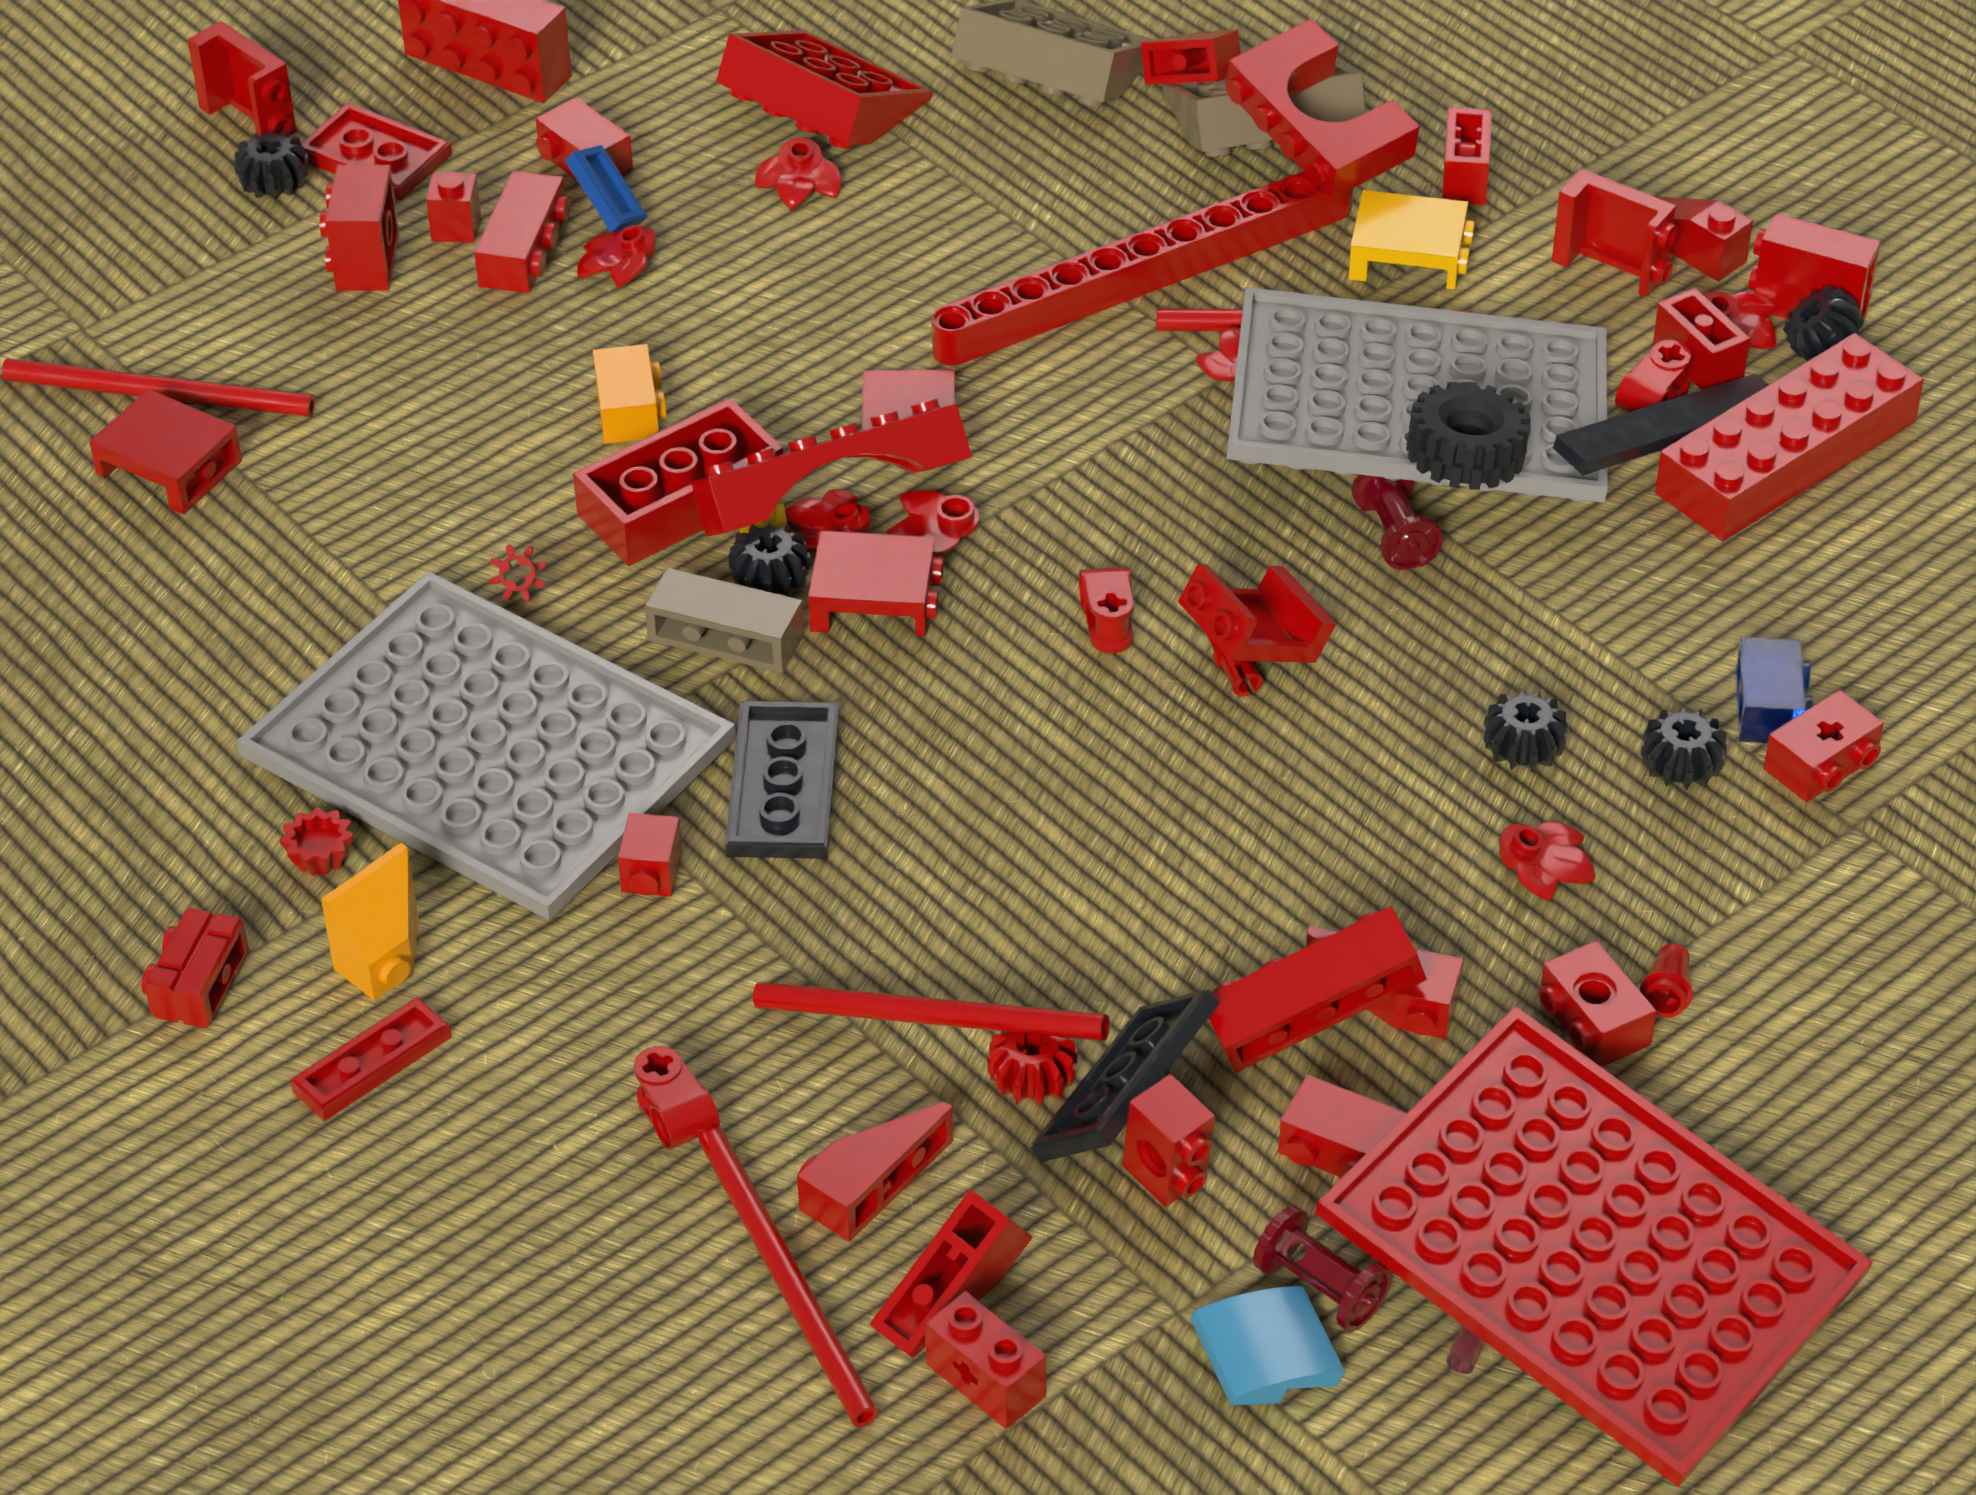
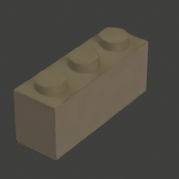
[645,568,804,674]

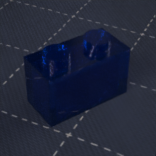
[1735,637,1813,743]

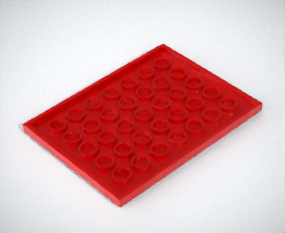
[1315,1006,1873,1488]

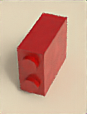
[1748,213,1881,331]

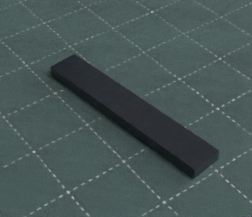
[1552,373,1769,475]

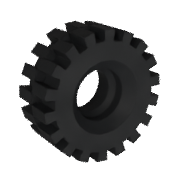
[1406,381,1531,490]

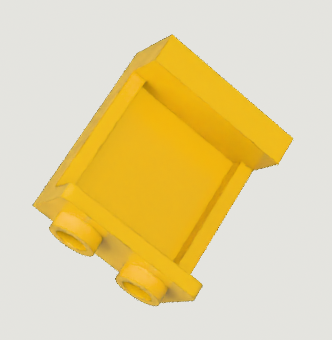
[1349,190,1475,290]

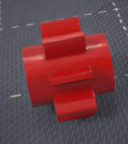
[489,544,548,602]

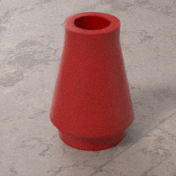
[1640,944,1693,1018]

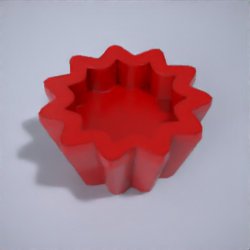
[279,807,354,876]

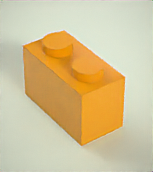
[593,344,666,444]

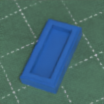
[565,145,647,233]

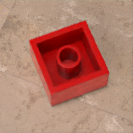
[320,165,400,291]

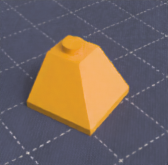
[321,843,419,1001]

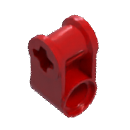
[1615,339,1692,412]
[1079,566,1134,654]
[634,1046,720,1150]

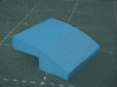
[1190,1286,1345,1405]

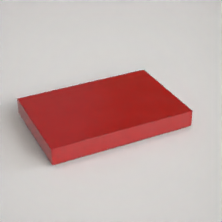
[301,103,452,201]

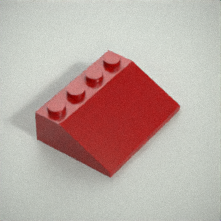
[716,30,934,150]

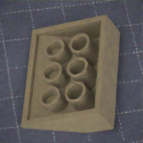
[951,0,1154,107]
[1162,62,1366,157]

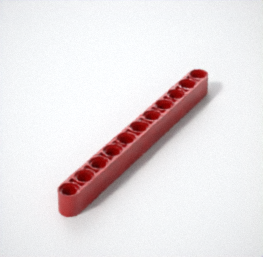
[931,171,1353,366]

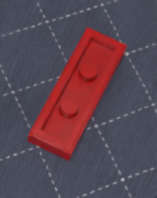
[290,996,452,1122]

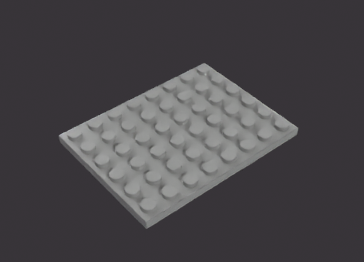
[1226,287,1608,503]
[236,571,736,921]

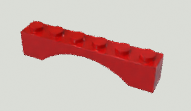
[691,398,972,537]

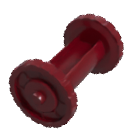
[1351,474,1443,571]
[1253,1205,1392,1332]

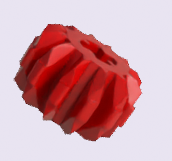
[987,1031,1078,1107]

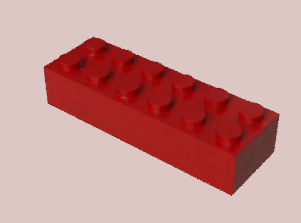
[1655,333,1924,542]

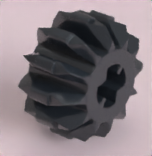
[234,130,309,199]
[1783,285,1865,362]
[728,522,810,597]
[1483,689,1568,772]
[1640,706,1728,790]

